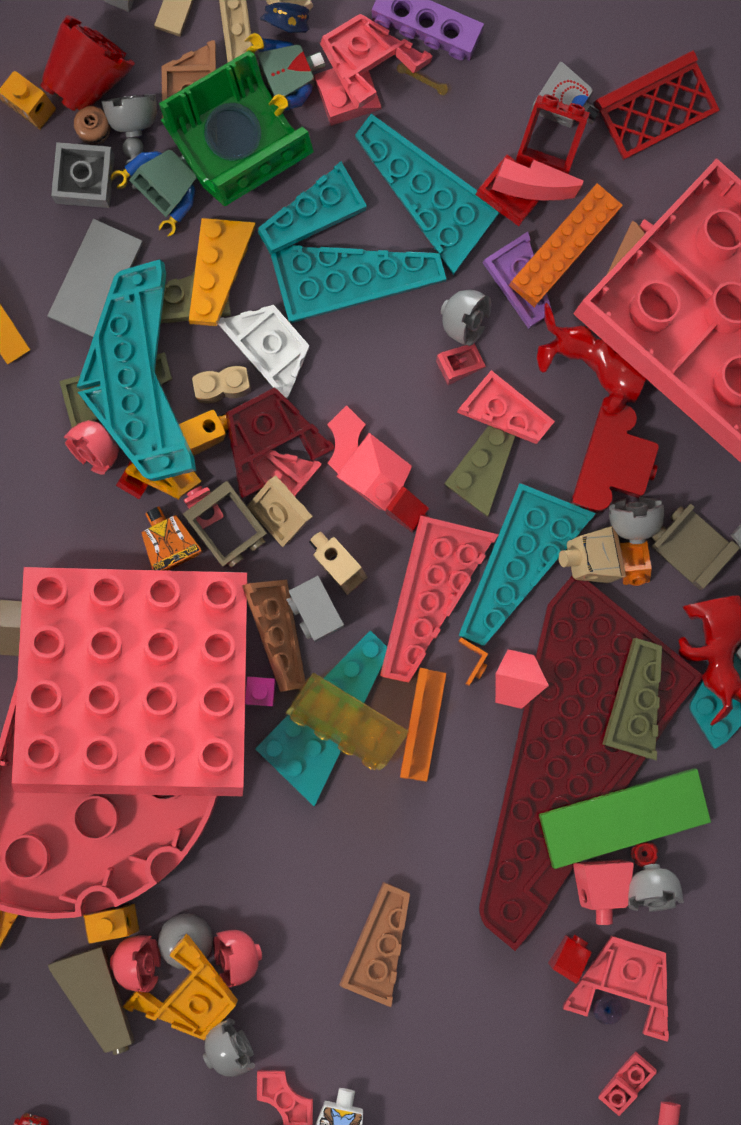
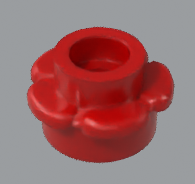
[631,841,658,867]

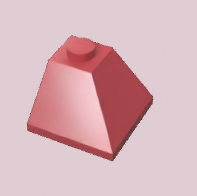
[313,68,382,126]
[336,433,412,511]

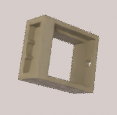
[183,481,267,568]

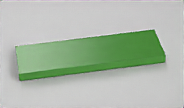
[539,768,711,869]

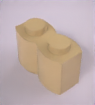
[192,366,251,403]

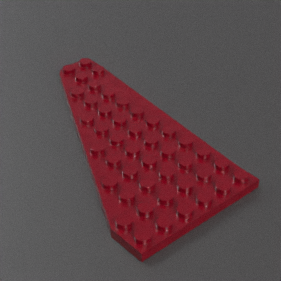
[479,575,703,951]

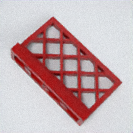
[593,50,720,160]

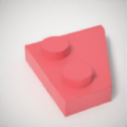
[253,450,322,497]

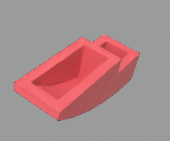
[492,158,584,201]

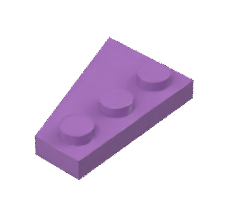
[482,232,552,329]

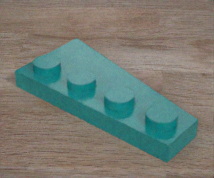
[258,161,367,255]

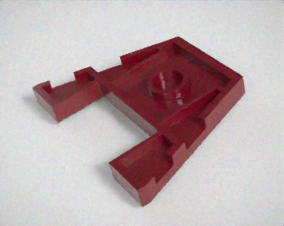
[226,387,335,498]

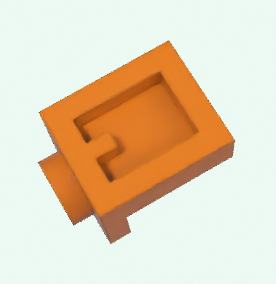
[620,541,652,586]

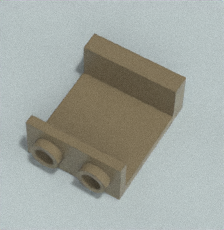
[651,504,740,590]

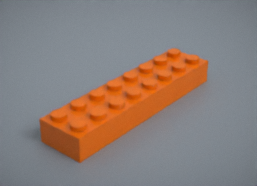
[509,183,623,308]

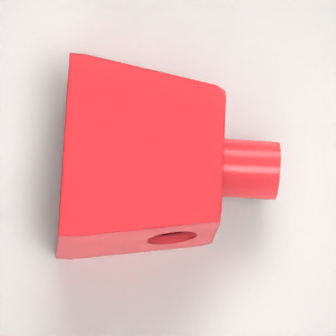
[573,859,634,925]

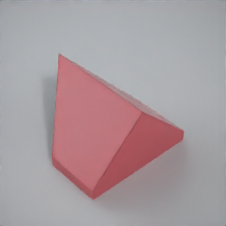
[495,649,549,709]

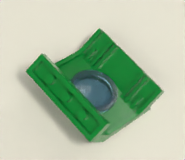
[159,50,314,207]

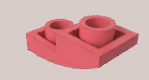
[598,1051,657,1116]

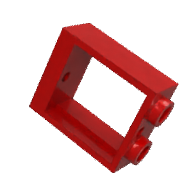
[515,94,590,174]

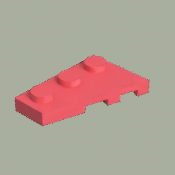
[457,370,555,444]

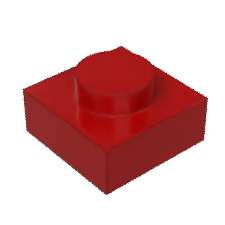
[116,461,148,500]

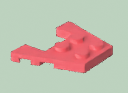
[320,14,433,109]
[562,935,669,1042]

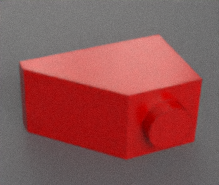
[386,486,429,533]
[548,934,592,984]

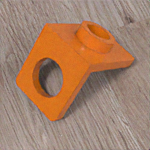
[458,638,488,686]

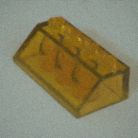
[286,673,409,770]

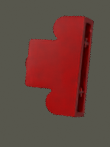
[571,401,659,513]

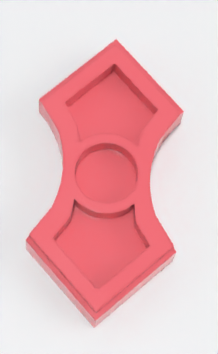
[327,405,366,474]
[257,1070,313,1125]

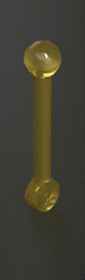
[397,63,448,95]

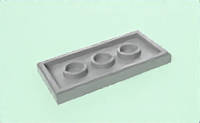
[47,219,143,338]

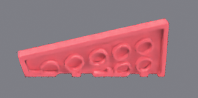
[380,515,499,683]

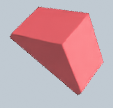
[436,343,486,385]

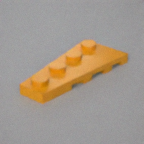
[189,218,256,326]

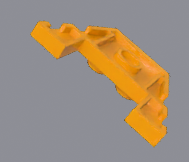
[123,934,238,1040]

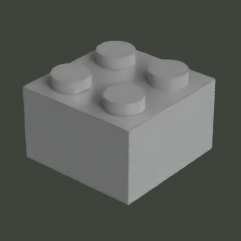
[51,142,115,208]
[287,576,345,643]

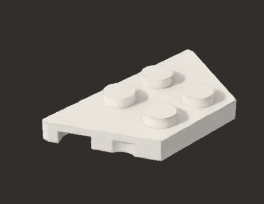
[218,305,310,399]

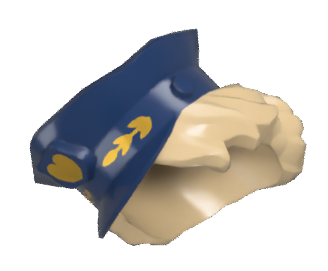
[260,0,313,33]

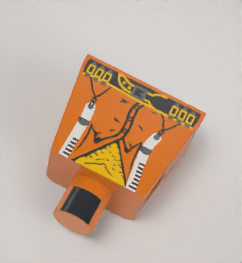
[141,506,203,571]

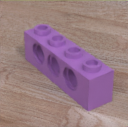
[372,0,484,61]

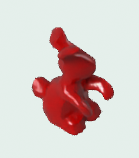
[537,303,646,414]
[678,596,741,726]

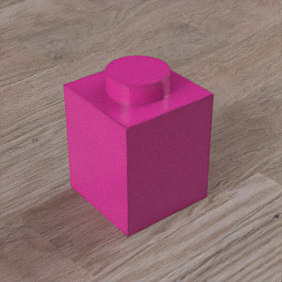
[245,677,276,707]

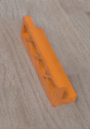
[400,668,446,782]

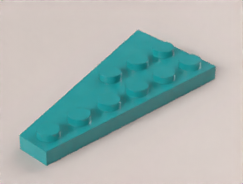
[355,114,500,275]
[271,245,447,323]
[458,483,596,646]
[255,631,387,806]

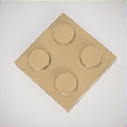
[247,475,312,547]

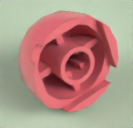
[64,420,119,475]
[213,930,262,988]
[110,935,161,992]

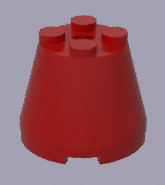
[40,15,135,111]

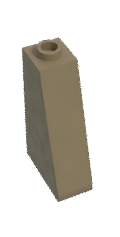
[48,945,135,1055]

